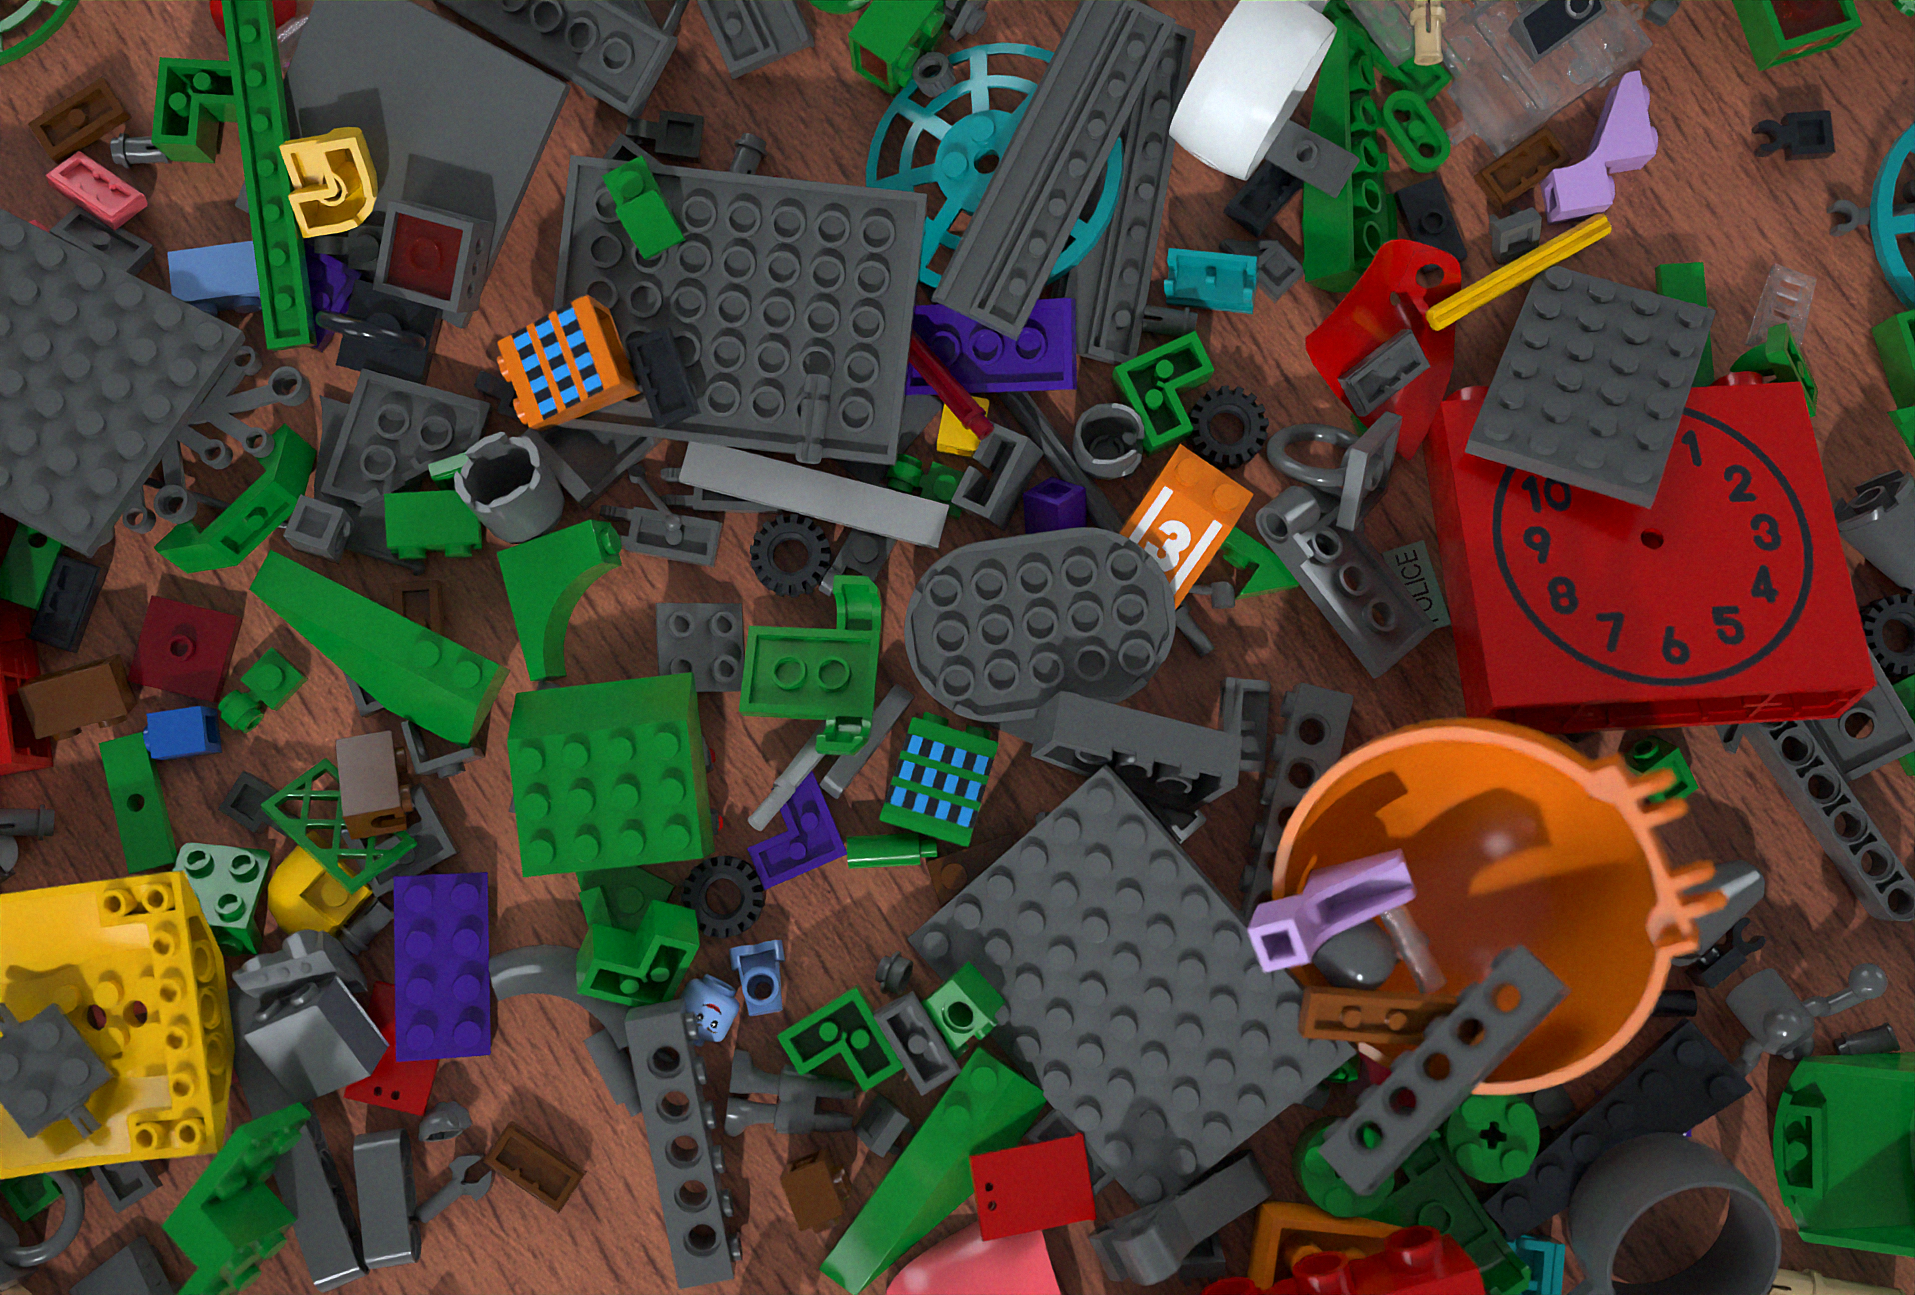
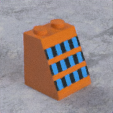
[497,295,641,432]

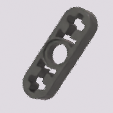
[819,683,915,800]

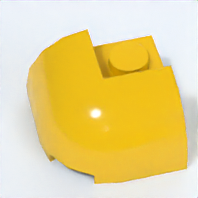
[279,127,378,238]
[268,831,373,938]

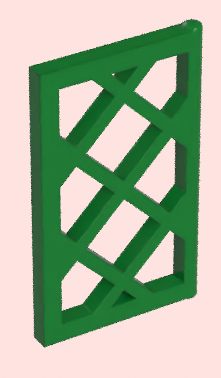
[261,758,417,895]

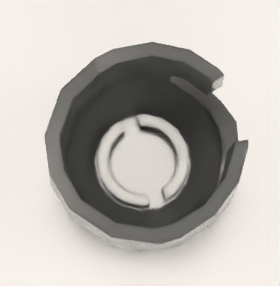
[1072,403,1144,481]
[1312,918,1401,990]

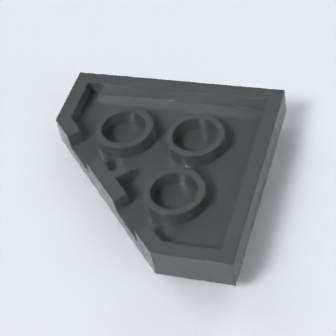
[320,368,493,508]

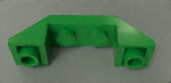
[154,423,317,574]

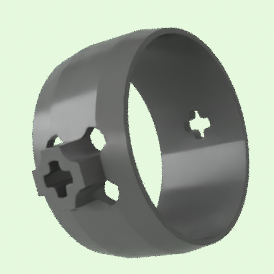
[1567,1133,1781,1295]

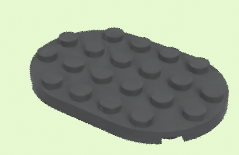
[904,527,1176,722]

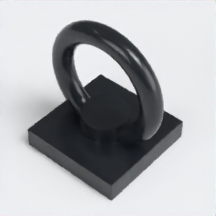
[316,279,443,386]

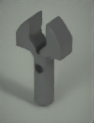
[415,1153,496,1223]

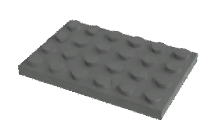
[1465,265,1716,508]

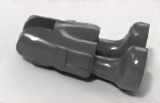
[723,1049,857,1137]

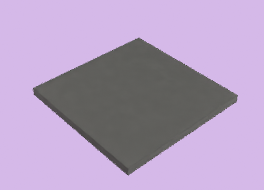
[235,0,571,329]

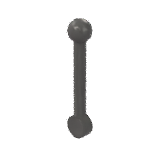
[628,465,682,531]

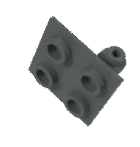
[655,603,744,692]

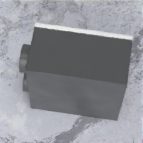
[243,975,390,1103]

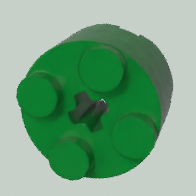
[1435,1093,1540,1183]
[1291,1115,1395,1217]

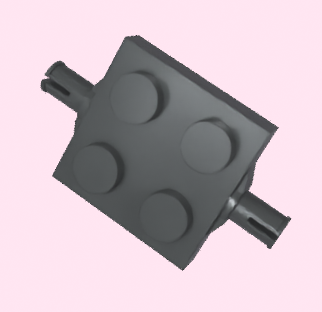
[0,1002,115,1139]

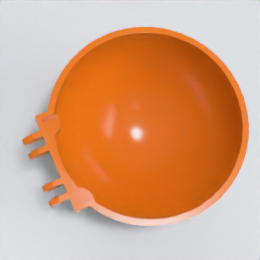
[1272,718,1729,1094]

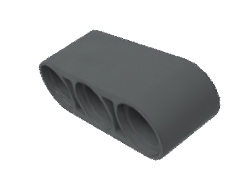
[353,1128,421,1269]

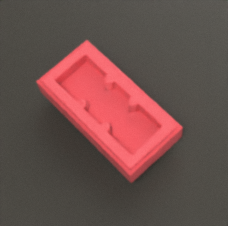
[46,151,148,230]

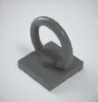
[1266,411,1403,531]
[0,1169,86,1292]

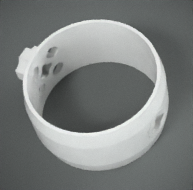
[1169,0,1337,181]

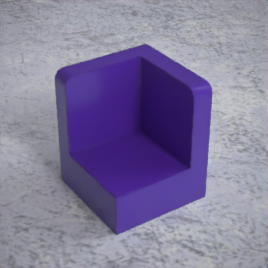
[1023,477,1087,535]

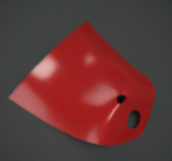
[1305,238,1461,460]

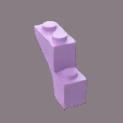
[1540,70,1658,225]
[1247,849,1417,972]

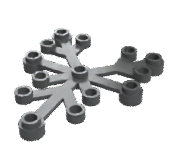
[100,346,310,546]

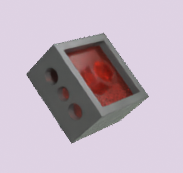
[373,200,495,313]

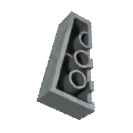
[1031,691,1243,815]

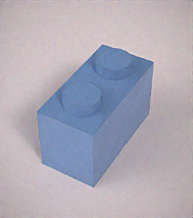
[167,241,262,317]

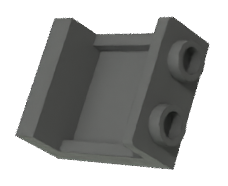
[520,427,663,511]

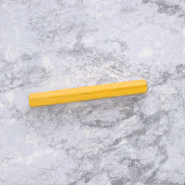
[1425,213,1612,331]

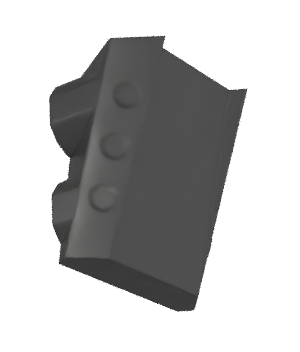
[232,929,368,1003]
[68,1234,184,1295]

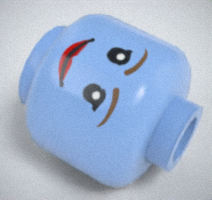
[679,974,740,1046]

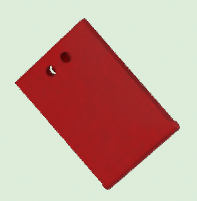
[343,981,440,1116]
[969,1132,1097,1242]

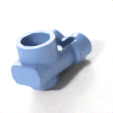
[729,940,785,1016]

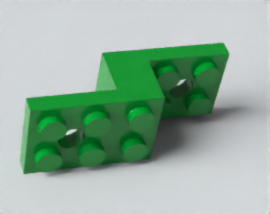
[161,1102,312,1295]

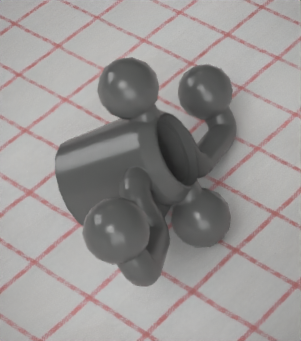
[1725,963,1888,1078]

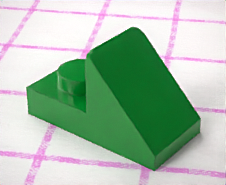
[602,155,686,260]
[1220,526,1300,600]

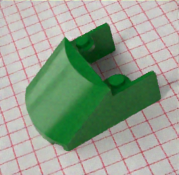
[1773,1052,1915,1258]

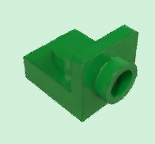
[1622,735,1699,804]

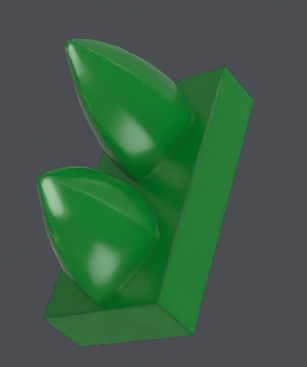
[1730,322,1818,417]

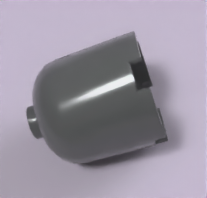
[454,432,565,544]

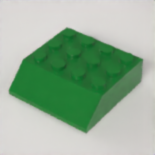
[507,672,715,878]

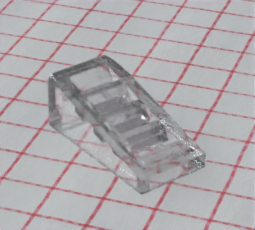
[1745,264,1817,349]

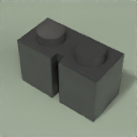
[951,422,1044,531]

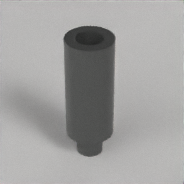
[583,1028,642,1117]

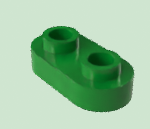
[1380,90,1451,173]

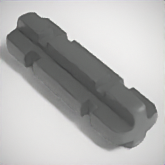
[795,374,831,464]

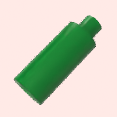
[847,833,937,869]

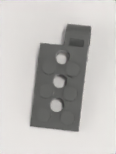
[1256,486,1437,679]
[1802,645,1915,783]

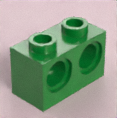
[921,961,1006,1061]

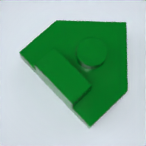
[575,866,676,933]

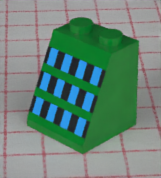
[879,712,999,847]

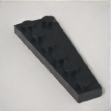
[1479,1017,1754,1240]

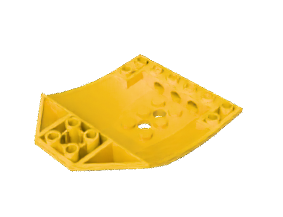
[0,870,235,1179]

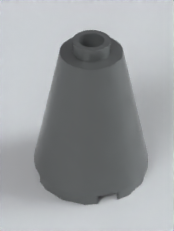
[1832,469,1915,594]
[1670,860,1765,967]

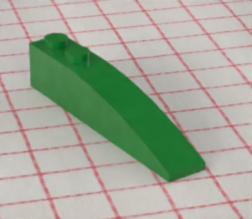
[1302,17,1398,293]
[249,549,511,749]
[818,1042,1047,1295]

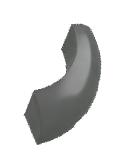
[488,944,634,1049]

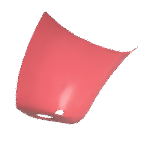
[886,1220,1061,1295]

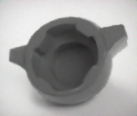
[418,1101,473,1142]

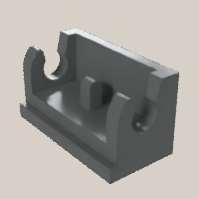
[1217,677,1271,773]

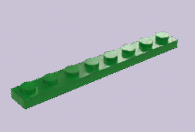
[221,0,317,351]

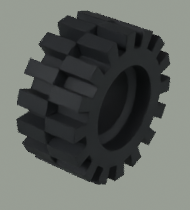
[1186,385,1269,471]
[750,514,832,598]
[1858,594,1915,677]
[681,856,766,938]

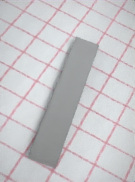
[679,442,949,550]

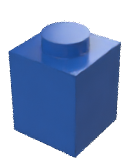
[143,706,222,761]

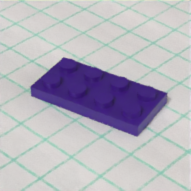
[905,298,1077,396]
[393,872,491,1062]

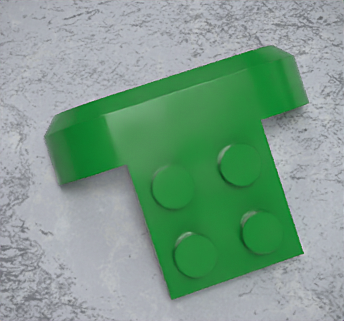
[739,575,882,756]
[1357,1130,1531,1295]

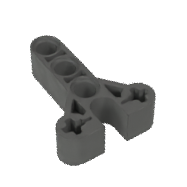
[1088,1149,1273,1285]

